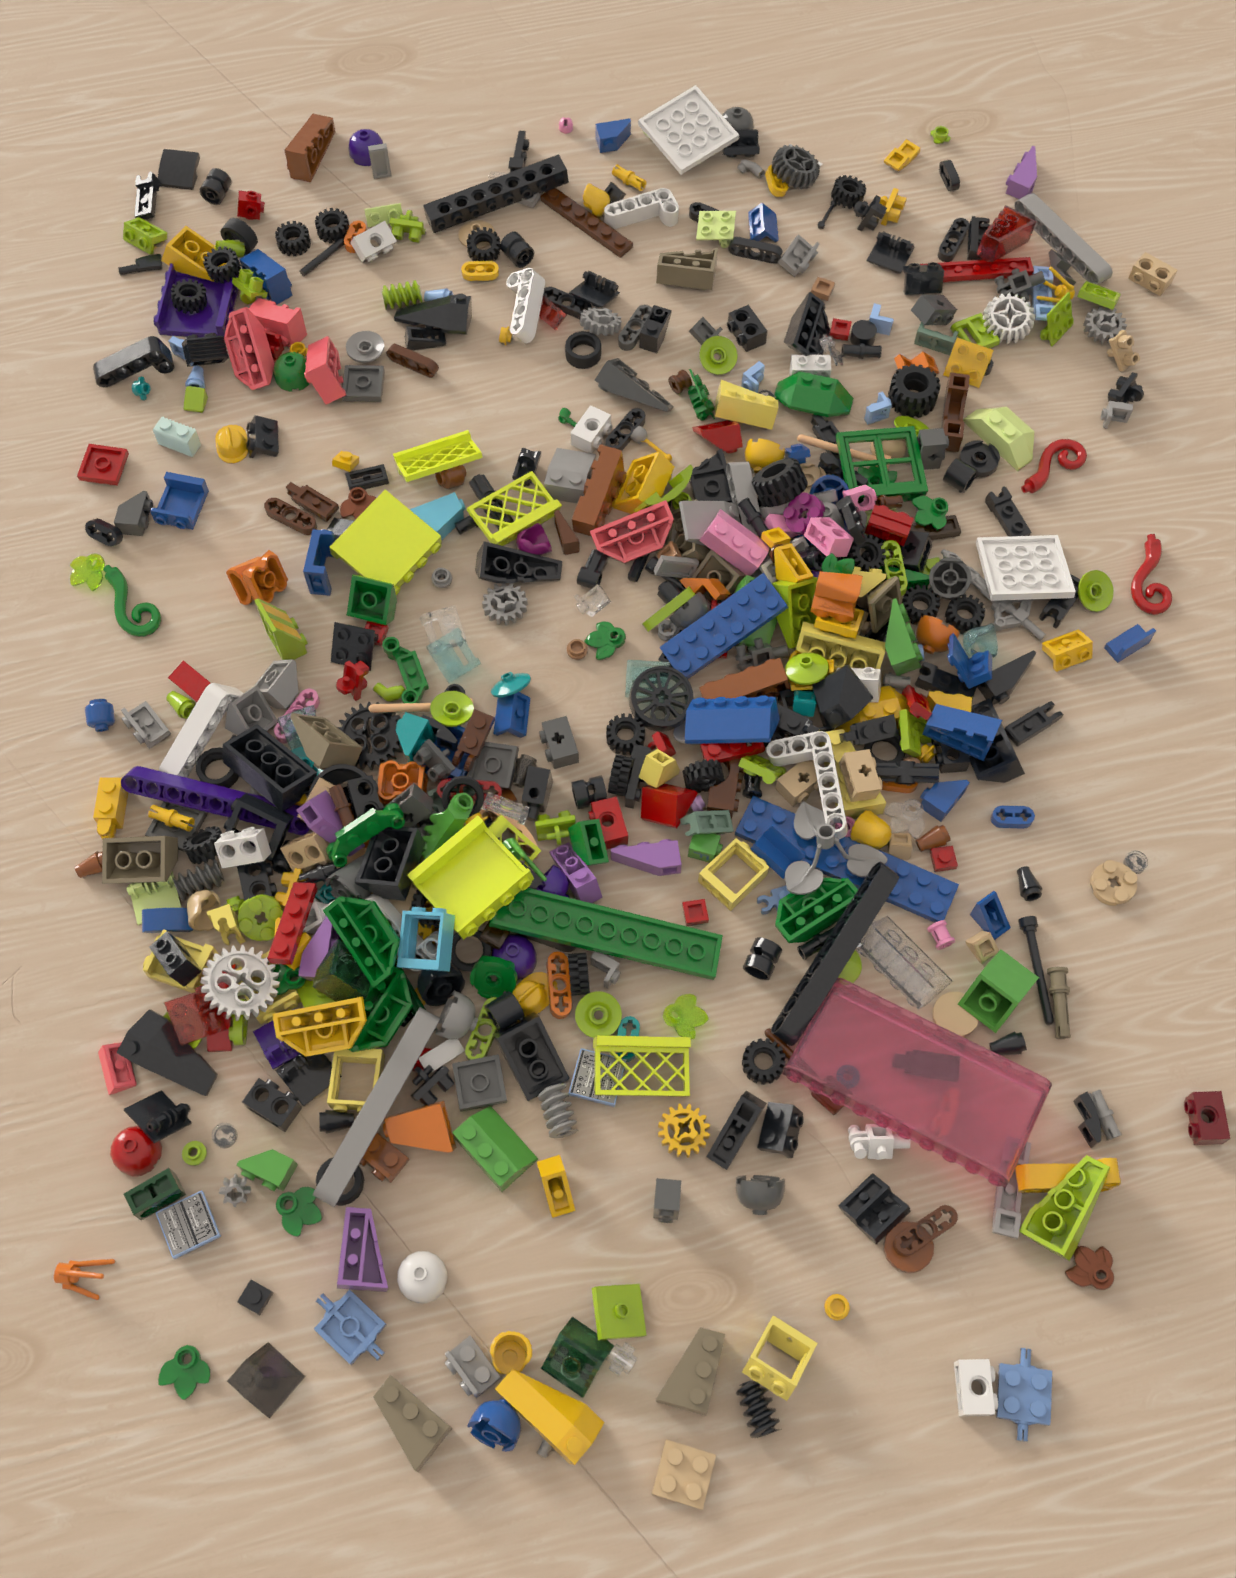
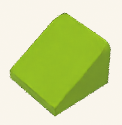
[183,386,208,413]

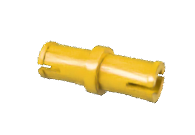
[612,164,647,191]
[148,804,195,832]

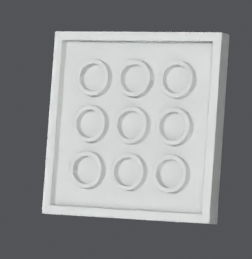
[638,85,739,175]
[976,535,1076,601]

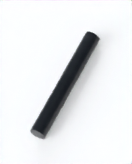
[299,238,344,276]

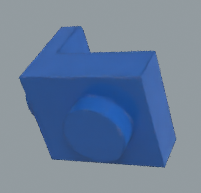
[785,444,811,464]

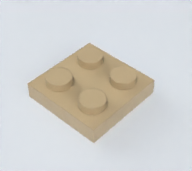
[652,1440,716,1510]

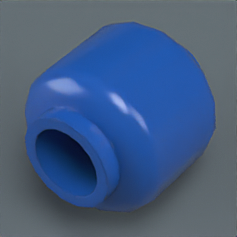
[85,699,115,732]

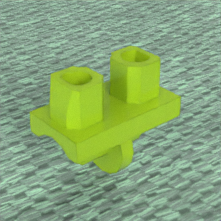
[389,210,426,243]
[232,269,267,304]
[535,810,576,845]

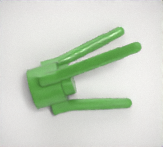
[502,838,547,882]

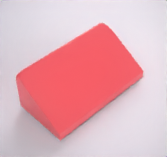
[98,1042,137,1095]

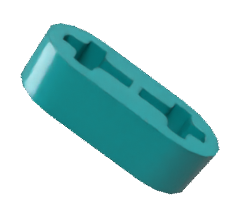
[616,1016,640,1062]

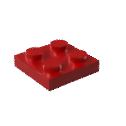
[77,444,129,486]

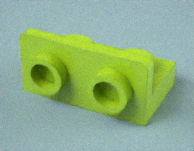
[123,217,168,255]

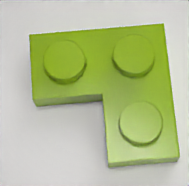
[899,709,931,757]

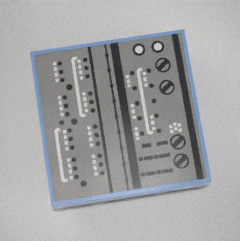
[568,1048,627,1107]
[156,1190,221,1259]

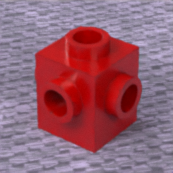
[237,190,265,220]

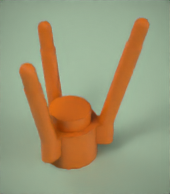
[54,1259,115,1300]

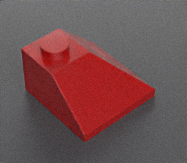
[692,420,743,453]

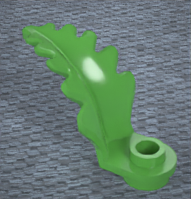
[422,793,473,860]

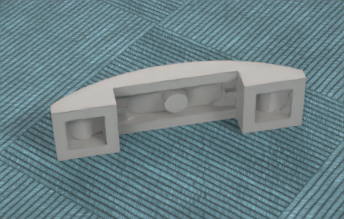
[992,1137,1031,1239]

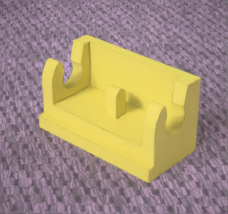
[207,904,246,946]

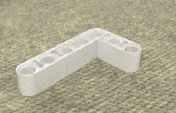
[159,683,243,778]
[767,731,848,839]

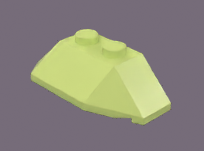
[963,407,1034,471]

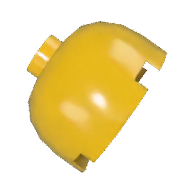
[745,438,785,474]

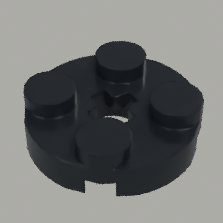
[959,440,1000,479]

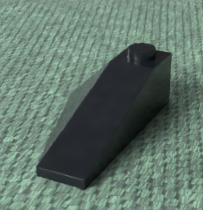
[970,698,1025,783]

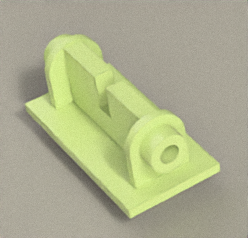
[364,203,403,227]

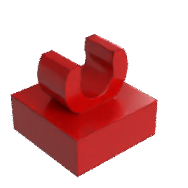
[647,731,676,757]

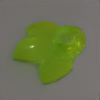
[70,553,105,591]
[663,994,709,1039]

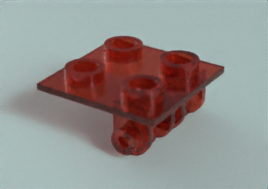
[164,985,227,1045]

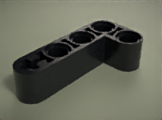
[93,336,174,387]

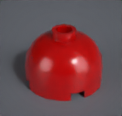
[110,1126,162,1177]

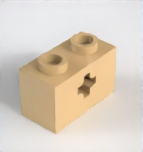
[839,749,882,802]
[775,760,825,807]

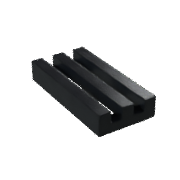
[345,464,389,491]

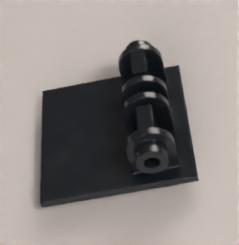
[867,231,915,274]
[569,271,620,308]
[331,622,378,671]
[276,1053,342,1107]
[124,1090,192,1143]

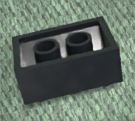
[355,827,425,901]

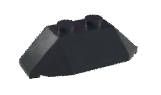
[784,292,830,356]

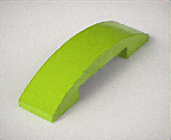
[634,464,693,512]

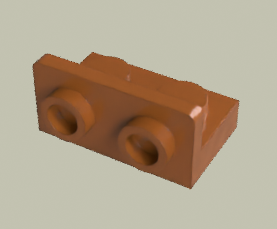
[359,1133,409,1183]

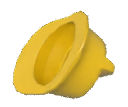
[215,425,248,463]
[512,972,558,1018]

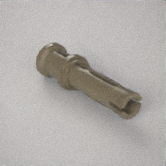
[1047,967,1071,1039]

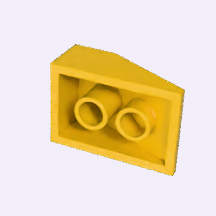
[161,226,227,282]

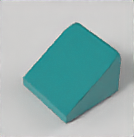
[793,690,816,717]

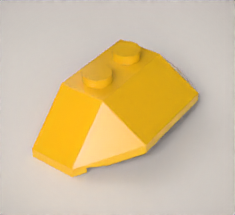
[834,685,910,732]
[272,997,367,1057]

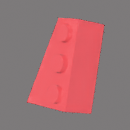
[304,336,346,405]

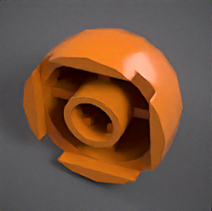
[916,615,960,654]

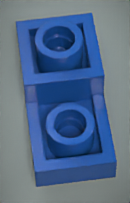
[142,908,193,933]

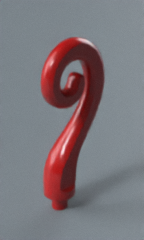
[1021,439,1087,493]
[1131,534,1172,615]

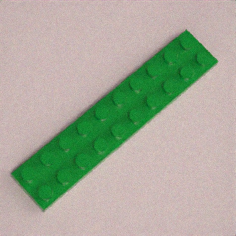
[489,888,723,980]

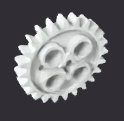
[200,945,280,1021]

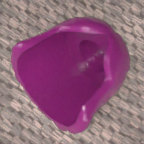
[516,523,552,555]

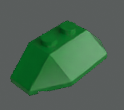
[774,371,854,417]
[775,878,858,944]
[323,896,400,988]
[347,966,413,1052]

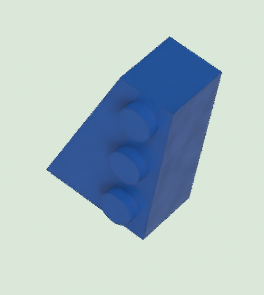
[239,249,292,305]
[922,704,1002,761]

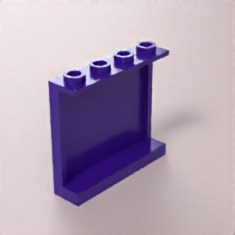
[154,263,239,338]

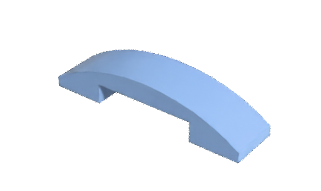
[1031,266,1055,321]

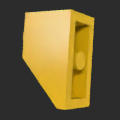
[537,1155,576,1218]

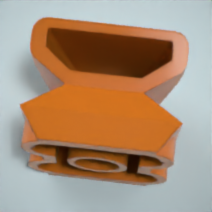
[226,550,288,605]
[810,572,863,622]
[377,760,428,804]

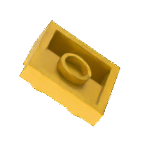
[814,608,864,639]

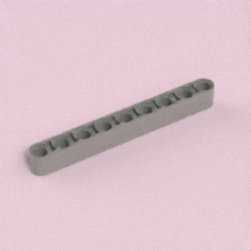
[313,1007,441,1207]

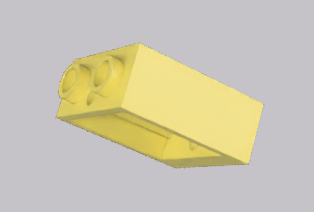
[698,838,769,911]
[327,1049,385,1113]
[742,1315,818,1401]

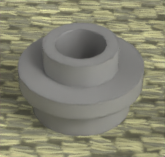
[431,568,452,588]

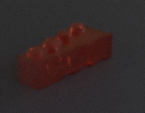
[977,205,1037,262]

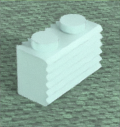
[153,416,201,457]

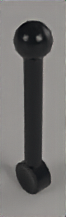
[817,200,837,229]

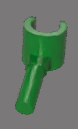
[558,408,577,427]

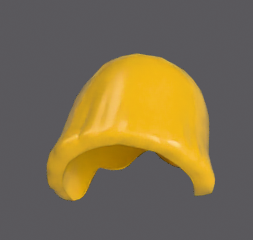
[583,183,610,217]
[850,810,892,849]
[490,1331,532,1375]

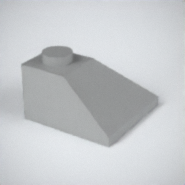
[254,659,299,709]

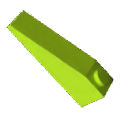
[1019,1155,1110,1261]

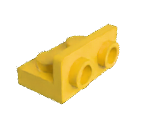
[1042,629,1093,672]

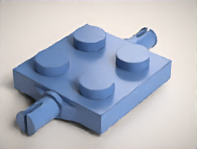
[314,1289,387,1365]
[996,1348,1052,1442]

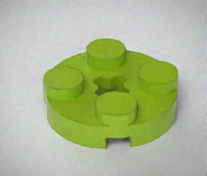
[238,894,283,941]

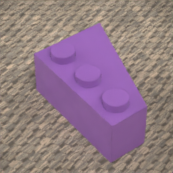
[337,1207,388,1292]

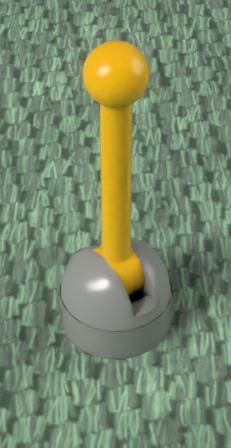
[630,426,672,461]

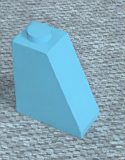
[410,492,466,541]

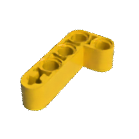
[1015,1158,1121,1193]

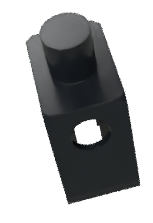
[522,766,553,821]

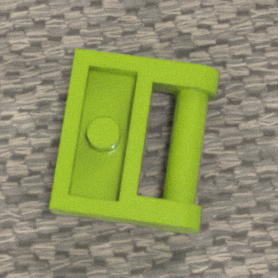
[950,313,1000,348]
[738,754,787,784]

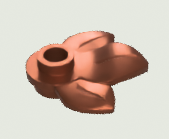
[340,487,376,520]
[1065,1246,1114,1290]

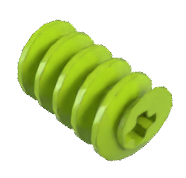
[382,280,423,310]

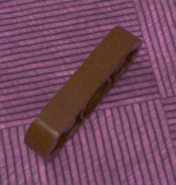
[386,344,439,378]
[264,498,317,535]
[893,1205,958,1257]

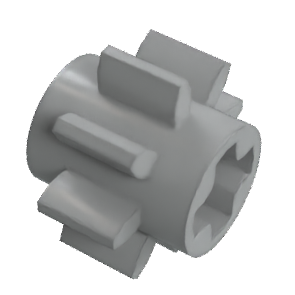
[219,1173,251,1207]

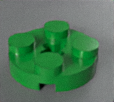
[470,956,517,999]

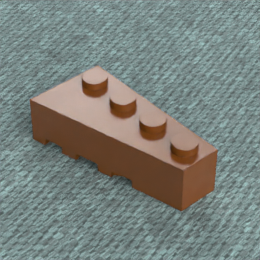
[284,114,336,182]
[572,445,627,536]
[699,658,791,701]

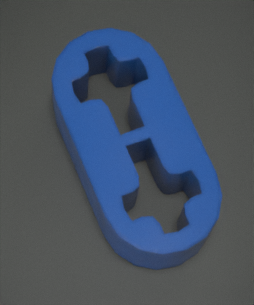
[991,806,1035,829]

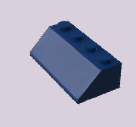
[685,695,780,744]

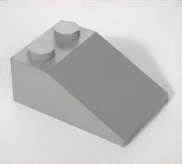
[544,448,596,503]
[679,501,740,546]

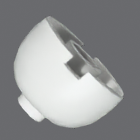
[397,1251,448,1304]

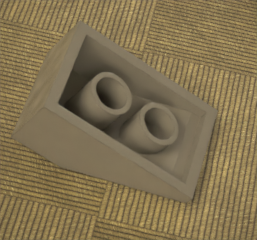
[291,713,363,770]

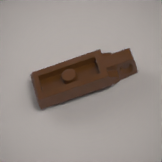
[286,482,339,522]

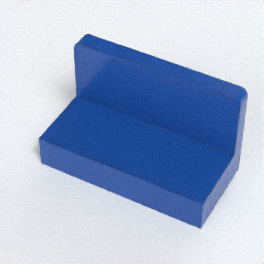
[748,203,779,243]
[1104,624,1156,663]
[493,692,530,738]
[750,824,806,879]

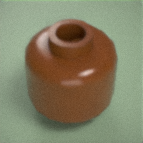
[435,465,467,489]

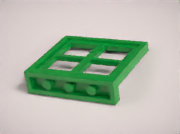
[836,426,928,504]

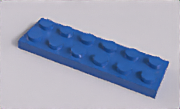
[660,573,788,679]

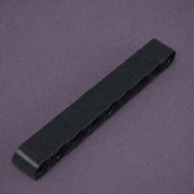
[771,861,899,1046]

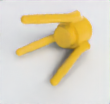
[1036,267,1075,303]

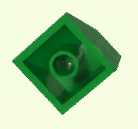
[346,574,397,625]

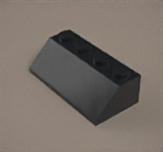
[223,724,317,812]

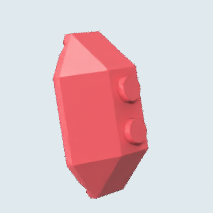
[224,307,274,390]
[590,500,674,563]

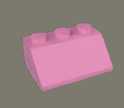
[699,509,770,576]

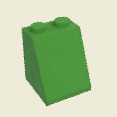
[958,949,1039,1033]

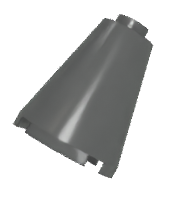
[326,854,372,900]

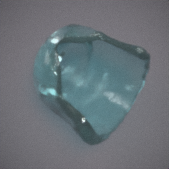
[963,623,998,658]

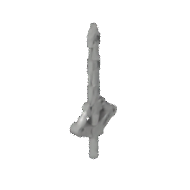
[941,549,1046,641]

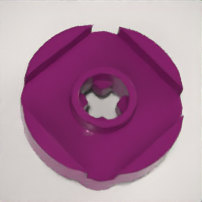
[783,492,825,535]

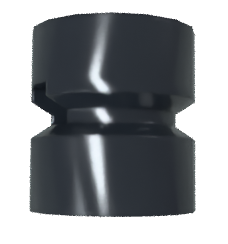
[199,168,232,205]
[500,231,534,268]
[571,775,607,810]
[743,937,782,981]

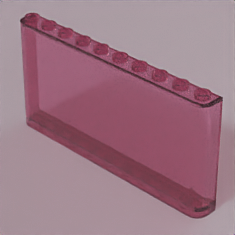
[783,978,1052,1188]

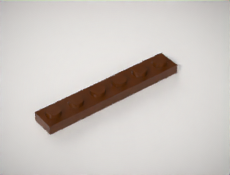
[541,188,633,258]

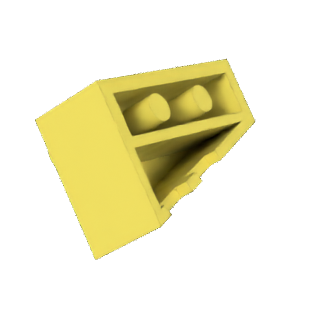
[715,380,779,430]

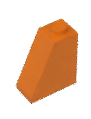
[383,1101,457,1153]

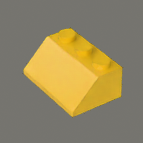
[612,451,675,514]

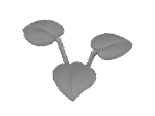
[785,801,888,895]

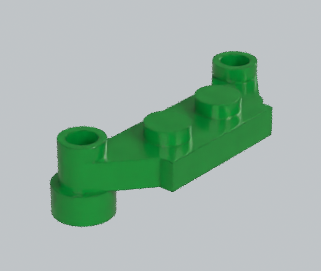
[382,637,429,703]
[326,803,405,867]

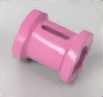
[927,920,955,950]

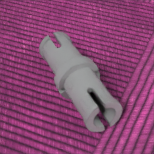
[1089,1090,1122,1141]

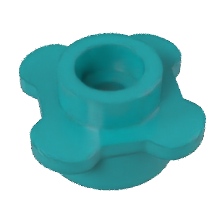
[132,376,151,400]

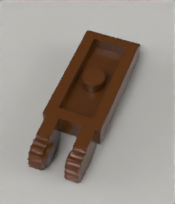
[452,709,495,772]

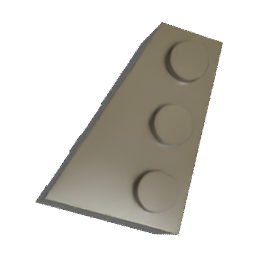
[656,248,718,290]
[656,1327,725,1416]
[373,1375,452,1472]

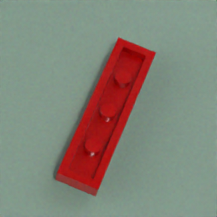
[267,882,318,965]

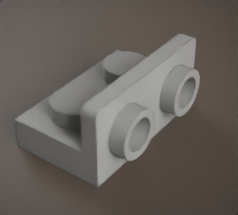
[444,1336,501,1398]

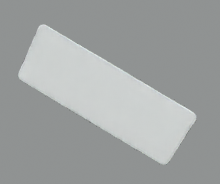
[419,1039,465,1072]

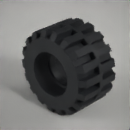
[888,364,940,418]
[751,458,808,507]

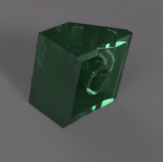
[312,939,370,1002]
[541,1317,615,1398]

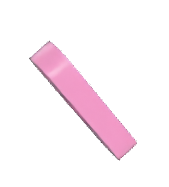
[274,689,320,743]

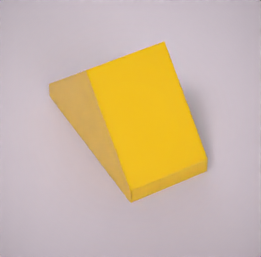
[774,543,813,583]

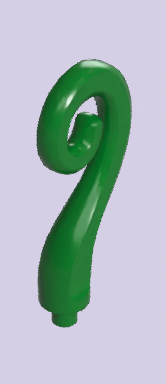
[103,565,161,637]

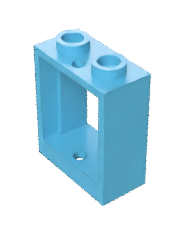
[397,907,455,972]

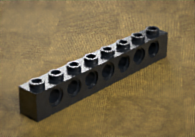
[423,154,569,234]

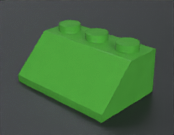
[452,1106,538,1192]

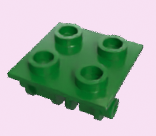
[688,369,715,421]

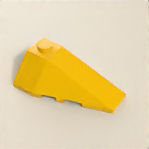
[494,1369,605,1465]

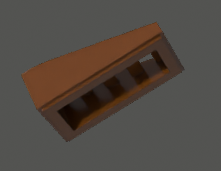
[554,510,580,555]

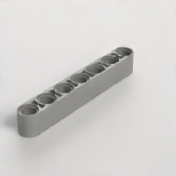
[1014,193,1113,285]
[726,461,770,578]

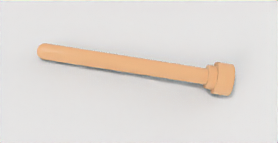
[797,434,892,470]
[369,698,473,713]

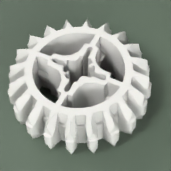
[983,292,1035,344]

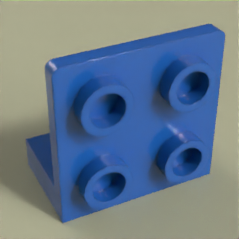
[947,633,992,689]

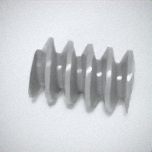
[538,1083,578,1138]

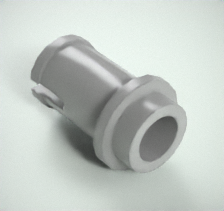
[882,672,911,689]

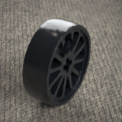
[629,666,694,732]

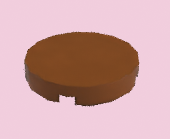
[883,1221,934,1273]

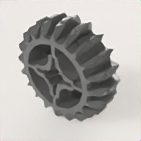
[772,144,820,190]

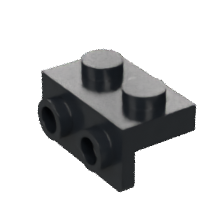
[722,129,760,157]
[903,262,944,295]
[246,415,279,458]
[757,1102,804,1158]

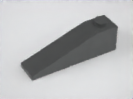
[595,358,674,412]

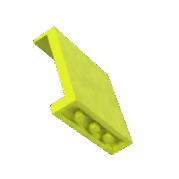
[330,489,442,595]
[407,815,534,940]

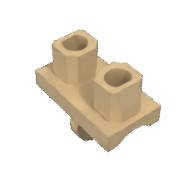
[1107,330,1140,371]

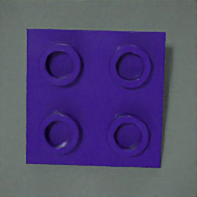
[253,1008,301,1070]

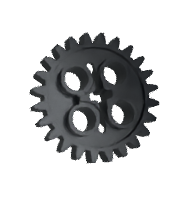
[337,702,402,771]

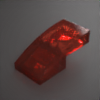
[539,295,567,330]

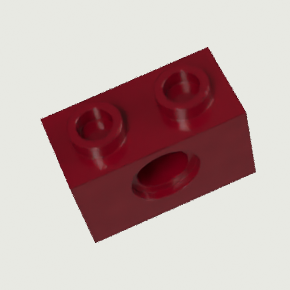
[1184,1091,1231,1145]

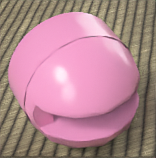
[559,117,573,134]

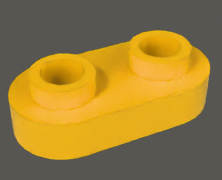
[765,165,788,197]
[461,261,499,281]

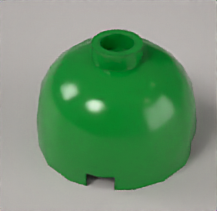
[273,352,310,392]

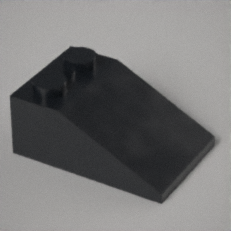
[493,1012,570,1101]

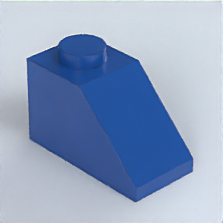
[595,118,631,153]
[920,780,970,822]

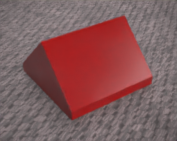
[641,783,698,829]

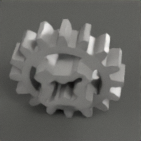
[1083,306,1127,344]
[580,307,622,336]
[482,583,528,625]

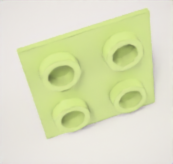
[696,211,736,248]
[126,871,182,925]

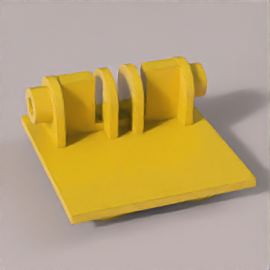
[943,337,994,388]

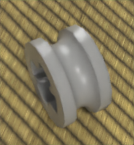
[658,620,677,641]

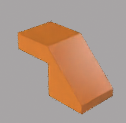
[894,351,939,375]
[680,578,730,600]

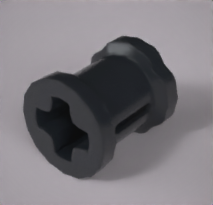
[742,773,763,799]

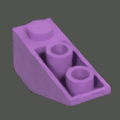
[1006,146,1037,199]
[297,790,365,857]
[611,839,682,876]
[549,842,603,903]
[298,916,342,982]

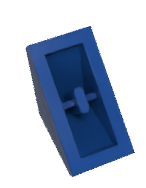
[970,891,1011,940]

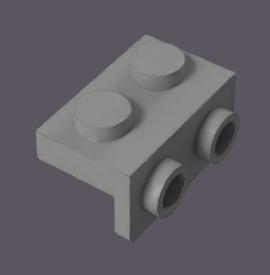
[778,234,820,277]
[121,701,171,749]

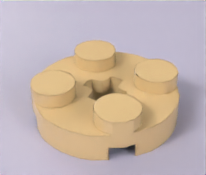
[1090,860,1138,906]

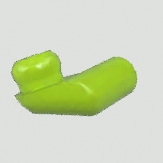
[373,682,405,702]

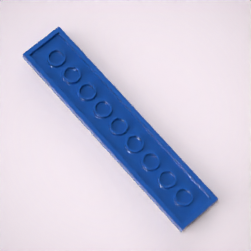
[735,796,959,923]

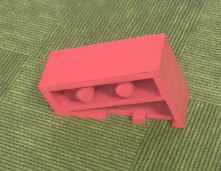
[249,298,307,348]

